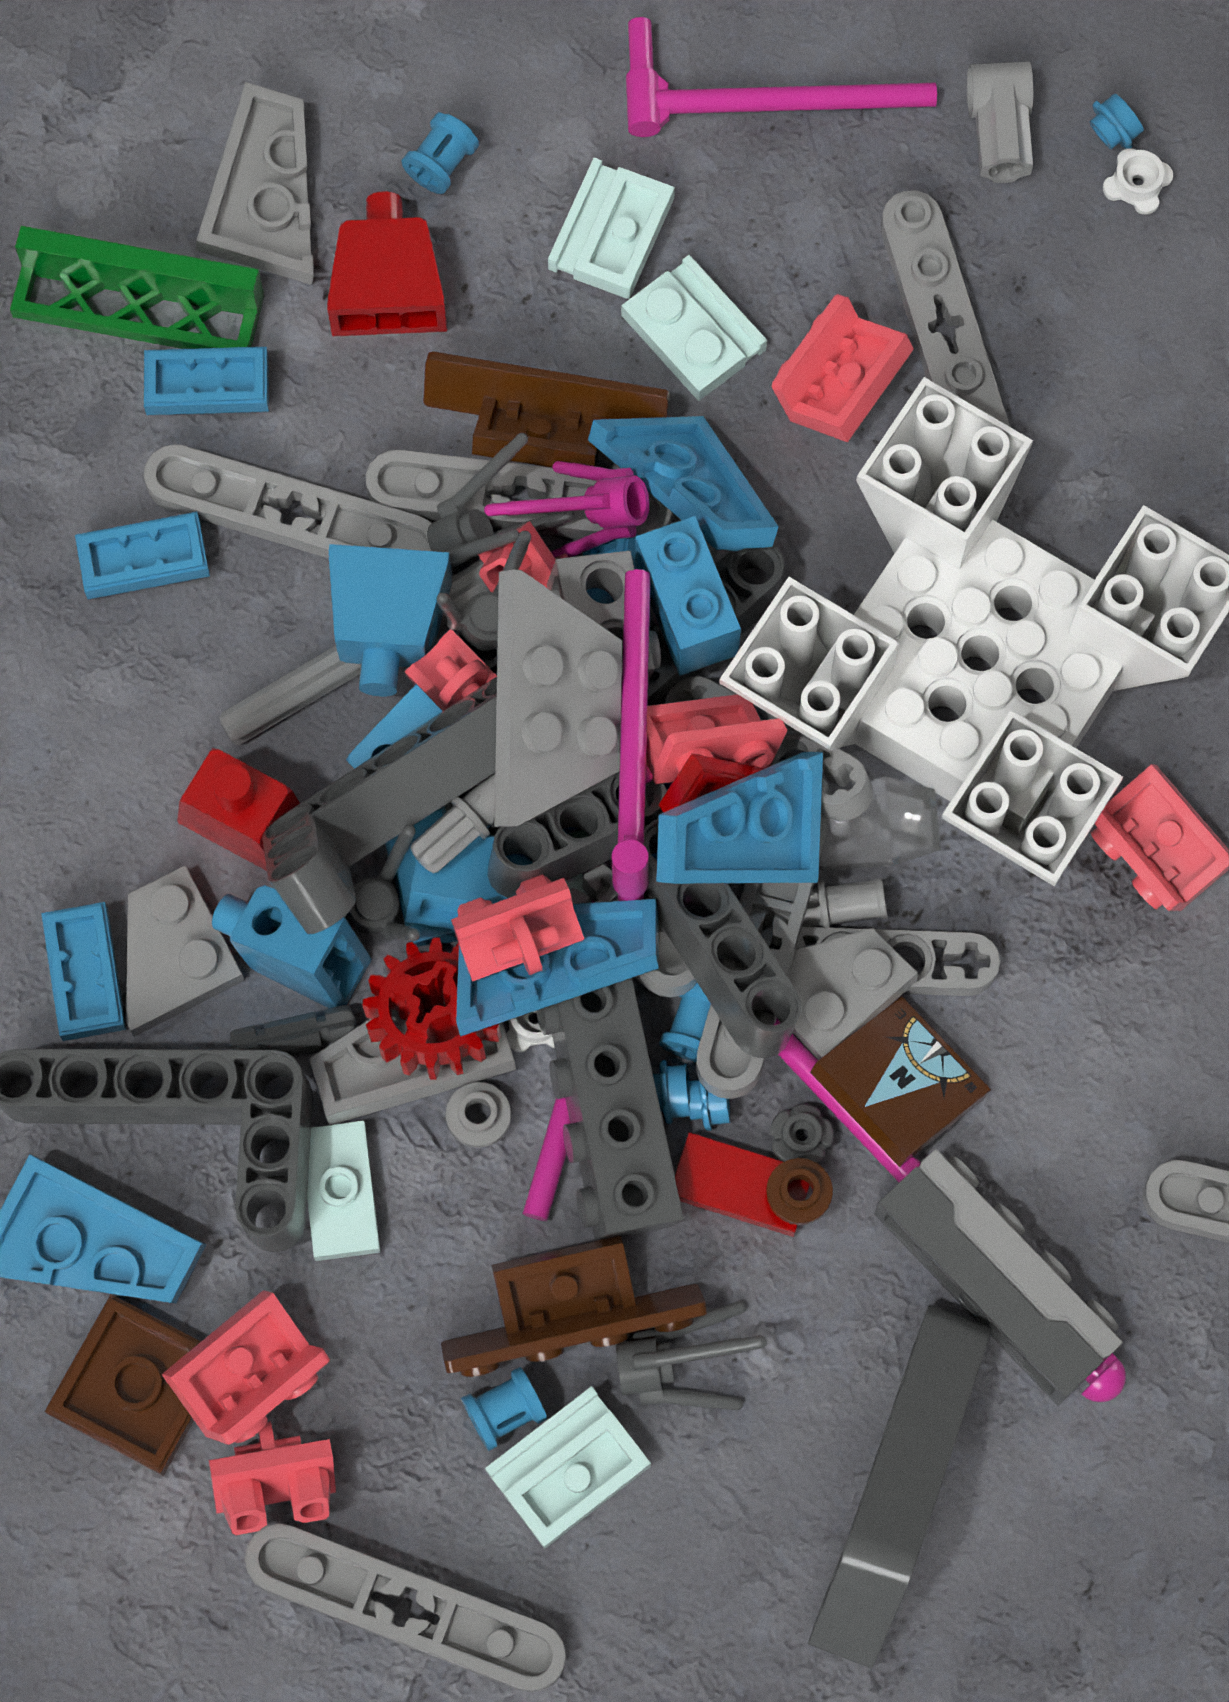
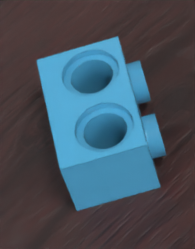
[635,516,741,676]

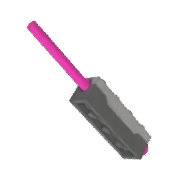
[775,1019,1126,1406]

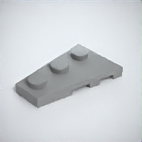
[195,82,314,285]
[309,1001,516,1125]

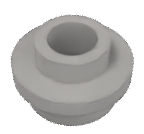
[446,1082,511,1148]

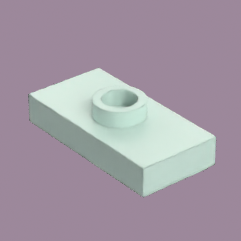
[307,1121,381,1261]

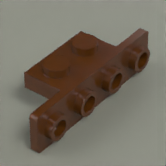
[423,351,670,467]
[441,1236,707,1377]

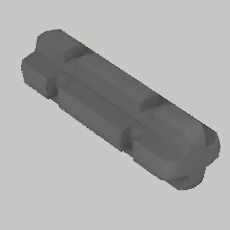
[229,1005,357,1056]

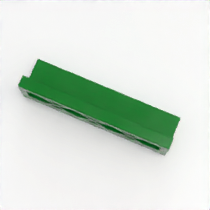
[10,226,264,349]

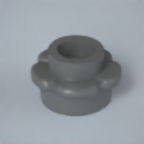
[770,1104,834,1164]

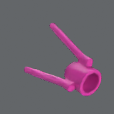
[484,461,649,558]

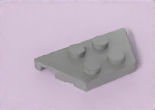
[494,569,622,827]

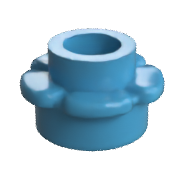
[1089,93,1144,149]
[653,1060,690,1124]
[687,1080,730,1131]

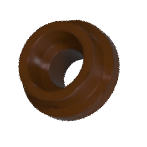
[766,1158,833,1225]

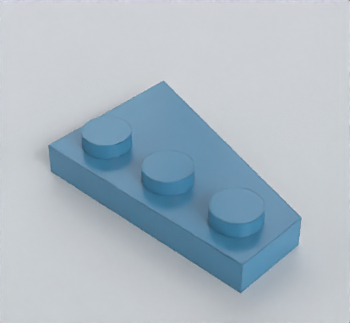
[588,416,779,551]
[656,751,823,884]
[456,899,659,1037]
[0,1154,207,1304]

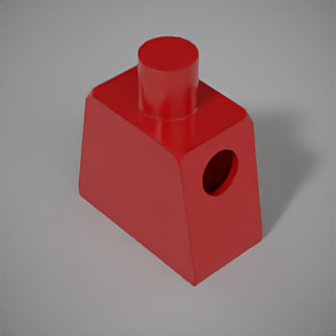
[327,191,447,337]
[177,748,300,871]

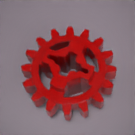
[362,937,501,1080]

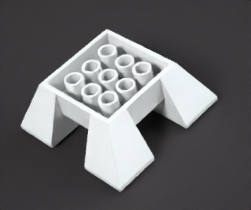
[719,377,1229,886]

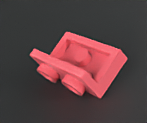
[772,294,914,443]
[646,694,788,785]
[1091,764,1229,911]
[161,1290,330,1445]

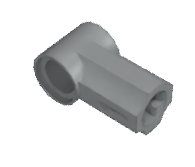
[967,61,1033,183]

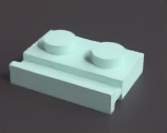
[548,158,675,299]
[621,255,767,401]
[485,1386,651,1549]

